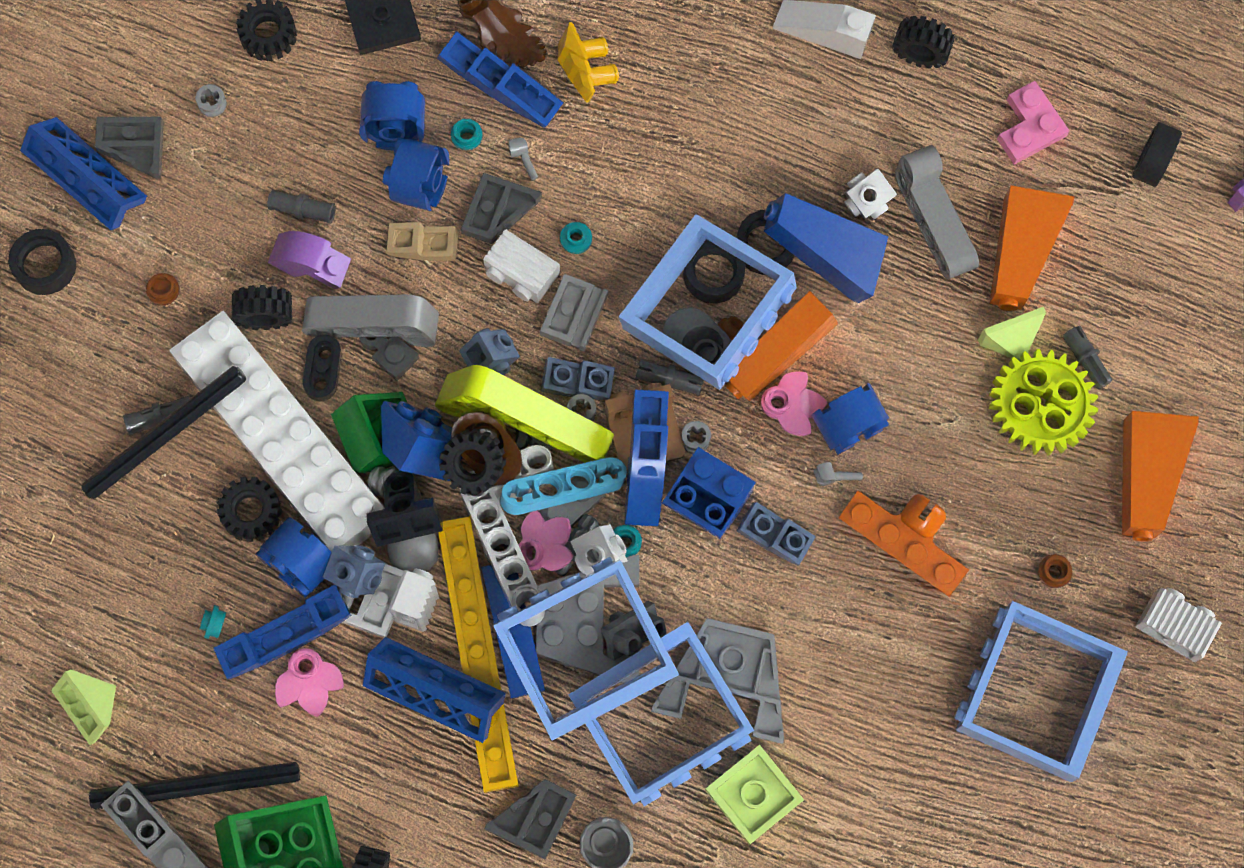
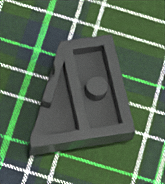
[95,117,164,179]
[461,173,542,244]
[484,779,577,860]

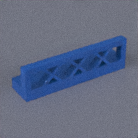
[20,117,147,230]
[363,637,506,743]

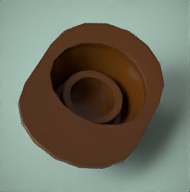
[451,412,522,485]

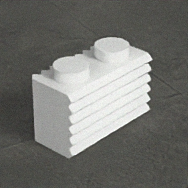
[483,230,560,303]
[388,568,440,632]
[1135,588,1222,662]

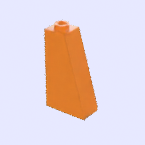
[989,185,1075,311]
[725,291,838,401]
[1122,411,1199,542]

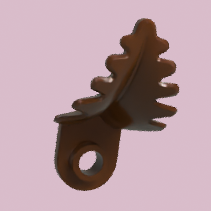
[458,0,547,68]

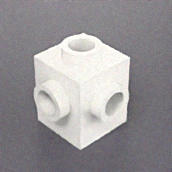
[844,169,897,220]
[570,524,628,578]

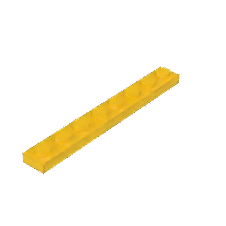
[438,516,519,793]

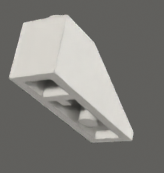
[773,0,876,59]

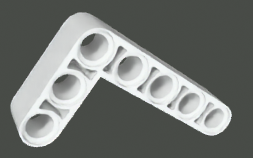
[459,445,554,627]

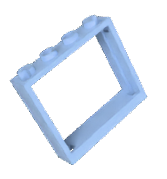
[619,214,797,390]
[493,557,679,741]
[954,601,1128,782]
[568,622,754,806]

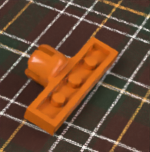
[838,490,969,597]

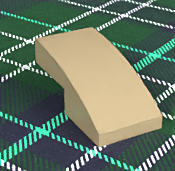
[386,222,459,261]

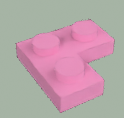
[997,81,1070,165]

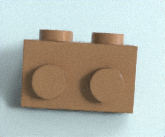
[605,383,685,469]

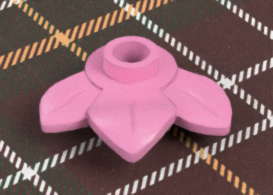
[761,372,827,436]
[518,511,573,571]
[275,648,344,717]

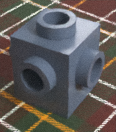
[459,328,520,375]
[323,545,385,598]

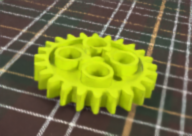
[989,349,1098,456]

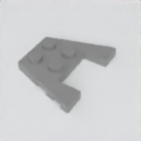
[536,555,639,684]
[651,618,784,744]

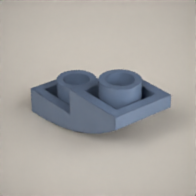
[541,357,615,400]
[736,502,816,566]

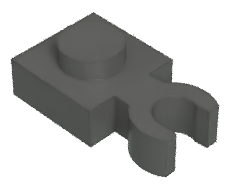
[359,336,419,381]

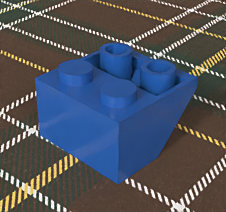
[381,401,463,481]
[662,447,756,539]

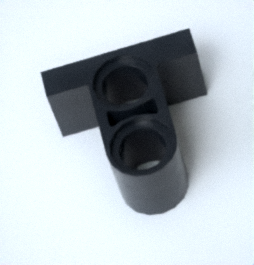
[367,471,443,547]

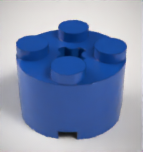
[359,81,425,151]
[383,138,450,211]
[811,383,889,455]
[255,517,332,598]

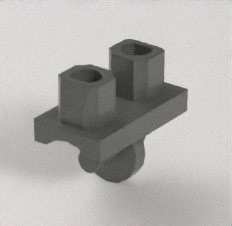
[601,601,667,661]

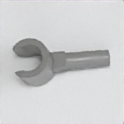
[509,138,538,181]
[814,462,863,486]

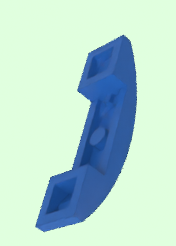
[213,585,351,679]

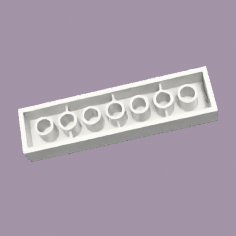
[169,310,385,552]

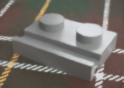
[540,274,608,352]

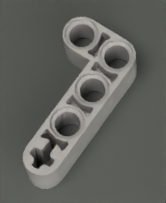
[895,145,979,280]
[302,294,439,347]

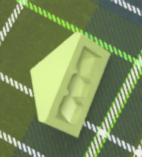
[978,307,1046,361]
[51,669,116,745]

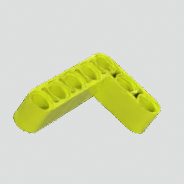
[435,365,614,463]

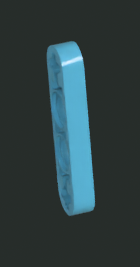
[500,457,627,515]

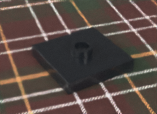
[345,0,421,55]

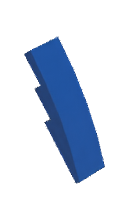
[436,31,564,128]
[482,565,545,699]

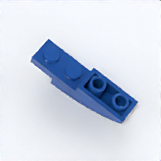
[624,390,669,526]

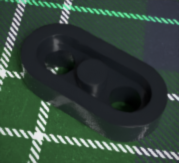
[303,335,342,401]

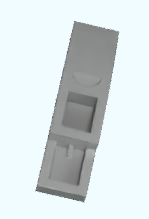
[101,781,208,868]

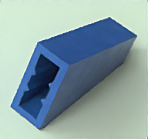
[764,193,888,304]

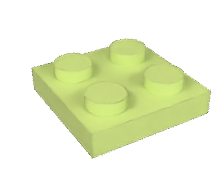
[705,745,804,845]

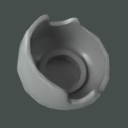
[387,533,439,572]
[580,817,633,868]

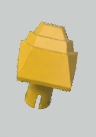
[557,22,619,103]

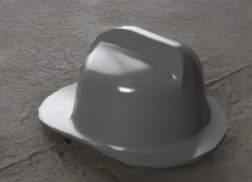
[662,307,731,375]

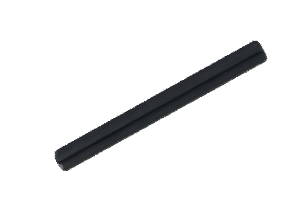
[81,366,246,499]
[89,762,301,810]

